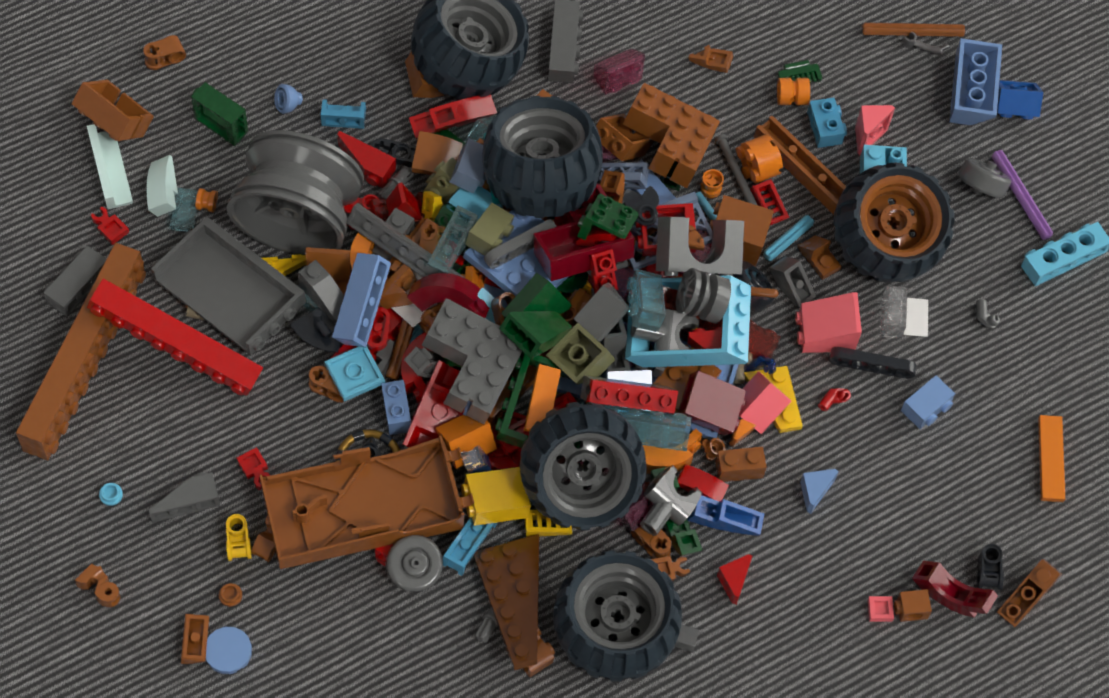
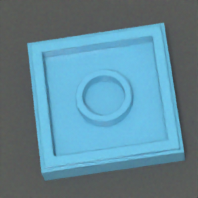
[324,346,385,402]

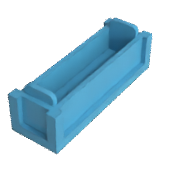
[443,517,498,576]

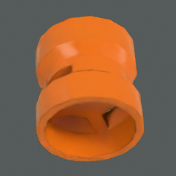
[700,169,724,198]

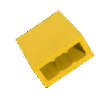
[461,467,531,526]

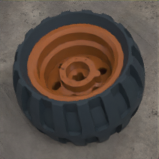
[833,162,955,282]

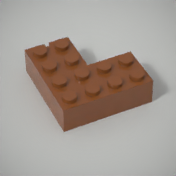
[623,83,720,188]

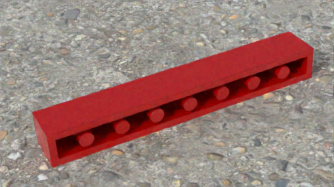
[87,278,263,396]

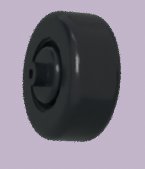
[733,261,775,312]

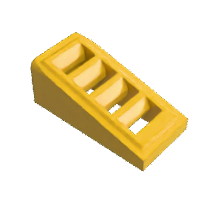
[524,510,572,537]

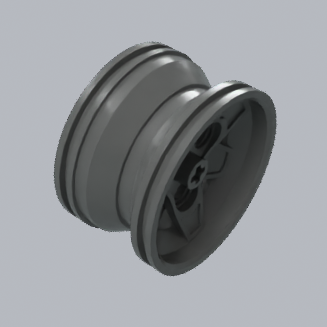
[227,130,364,255]

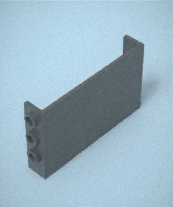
[151,217,306,356]

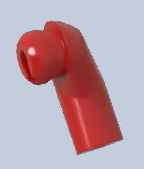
[818,388,851,411]

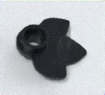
[624,186,659,226]

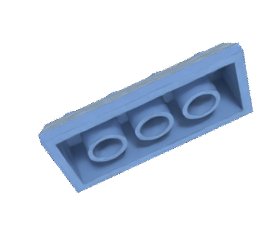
[950,38,1002,125]

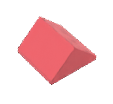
[855,105,895,155]
[739,371,792,434]

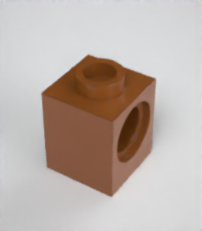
[894,589,932,622]

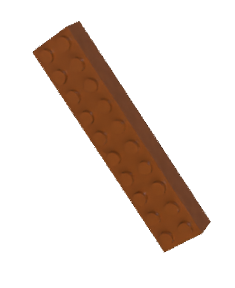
[16,242,146,461]

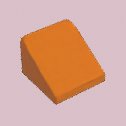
[729,419,756,447]

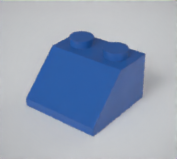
[997,80,1043,119]

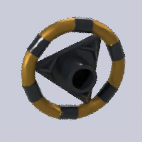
[335,429,401,462]

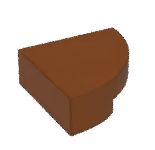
[688,225,704,251]

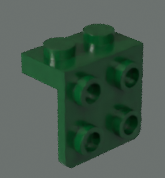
[577,193,639,240]

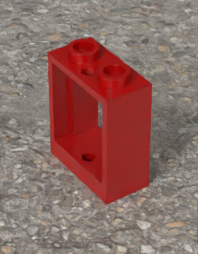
[635,203,696,256]

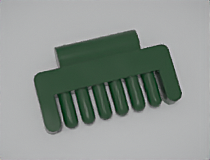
[778,60,822,83]

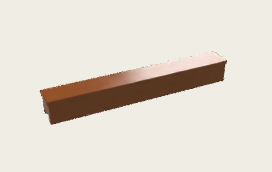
[754,116,879,238]

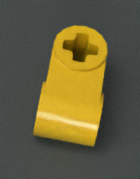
[226,514,252,561]

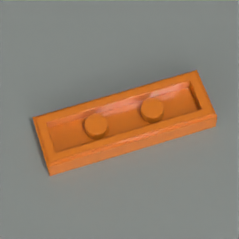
[524,364,561,432]

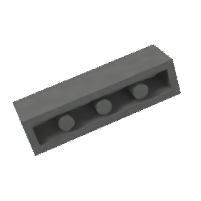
[548,0,583,83]

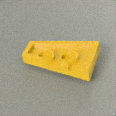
[744,366,803,433]

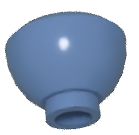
[274,84,303,114]

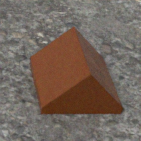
[305,247,352,282]

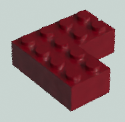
[534,184,634,281]

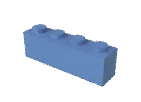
[332,253,391,348]

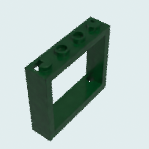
[495,354,602,459]

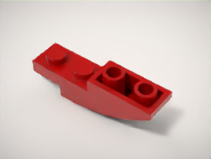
[409,94,497,139]

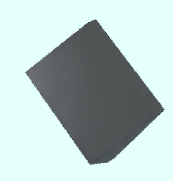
[574,282,630,342]

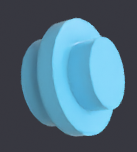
[99,483,123,506]

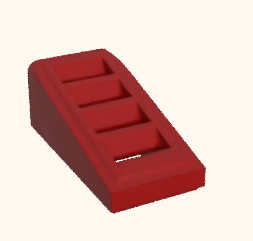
[750,179,789,226]

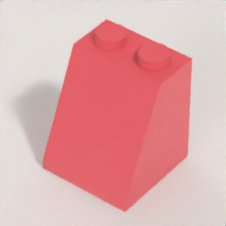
[795,292,862,353]

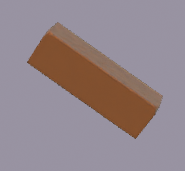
[181,614,209,664]

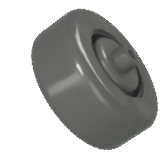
[958,158,1012,198]
[385,535,443,592]

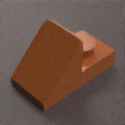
[797,235,841,280]
[379,264,418,309]

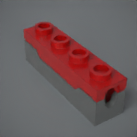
[580,375,678,413]

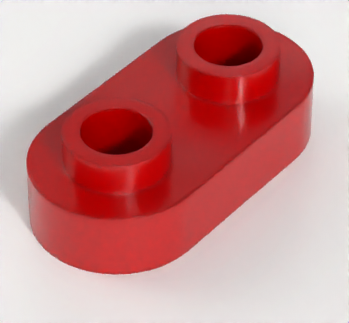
[367,307,391,351]

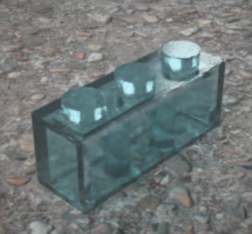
[626,269,666,332]

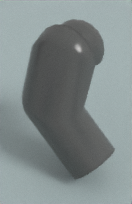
[976,299,1000,328]

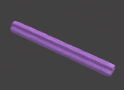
[992,150,1053,240]

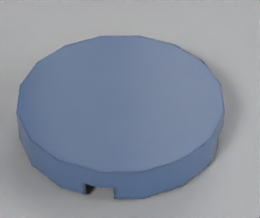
[206,627,252,674]

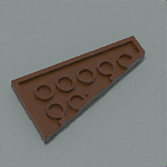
[473,534,540,671]

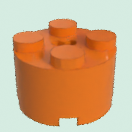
[736,134,783,183]

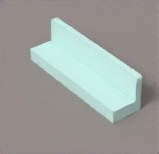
[87,124,133,209]

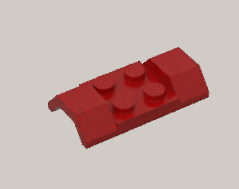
[402,360,464,448]

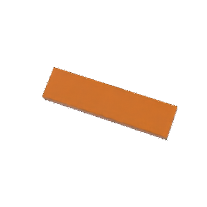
[1038,415,1065,502]

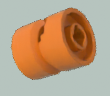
[777,78,810,105]

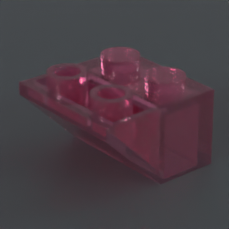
[593,48,645,95]

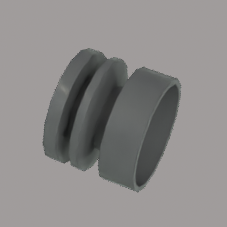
[676,268,731,324]

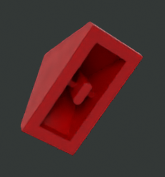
[386,183,422,220]
[717,554,752,605]

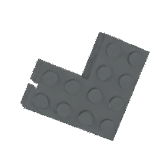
[421,298,522,424]

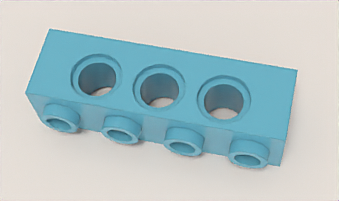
[1021,222,1109,286]

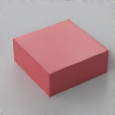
[868,596,894,622]

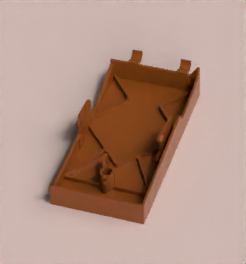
[260,436,474,569]

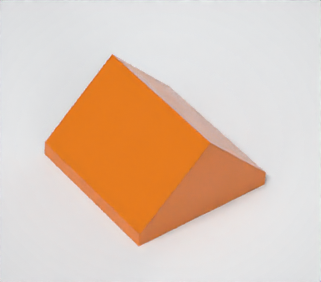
[435,415,497,469]

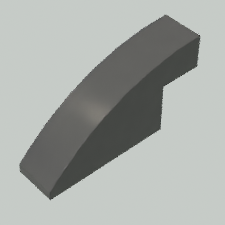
[591,288,631,375]

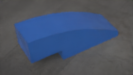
[687,495,764,536]

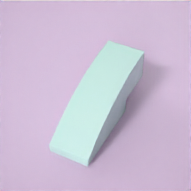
[147,155,178,217]

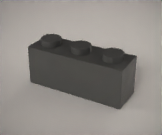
[44,245,107,317]

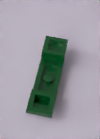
[650,467,702,556]

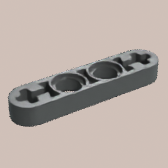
[484,219,558,269]

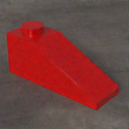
[337,131,396,188]

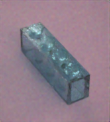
[601,404,691,451]

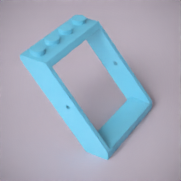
[625,275,751,367]

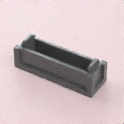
[404,347,445,378]

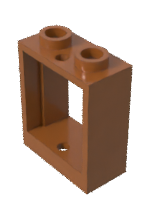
[596,113,654,161]

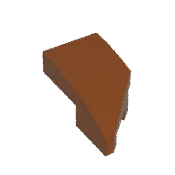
[689,45,733,73]

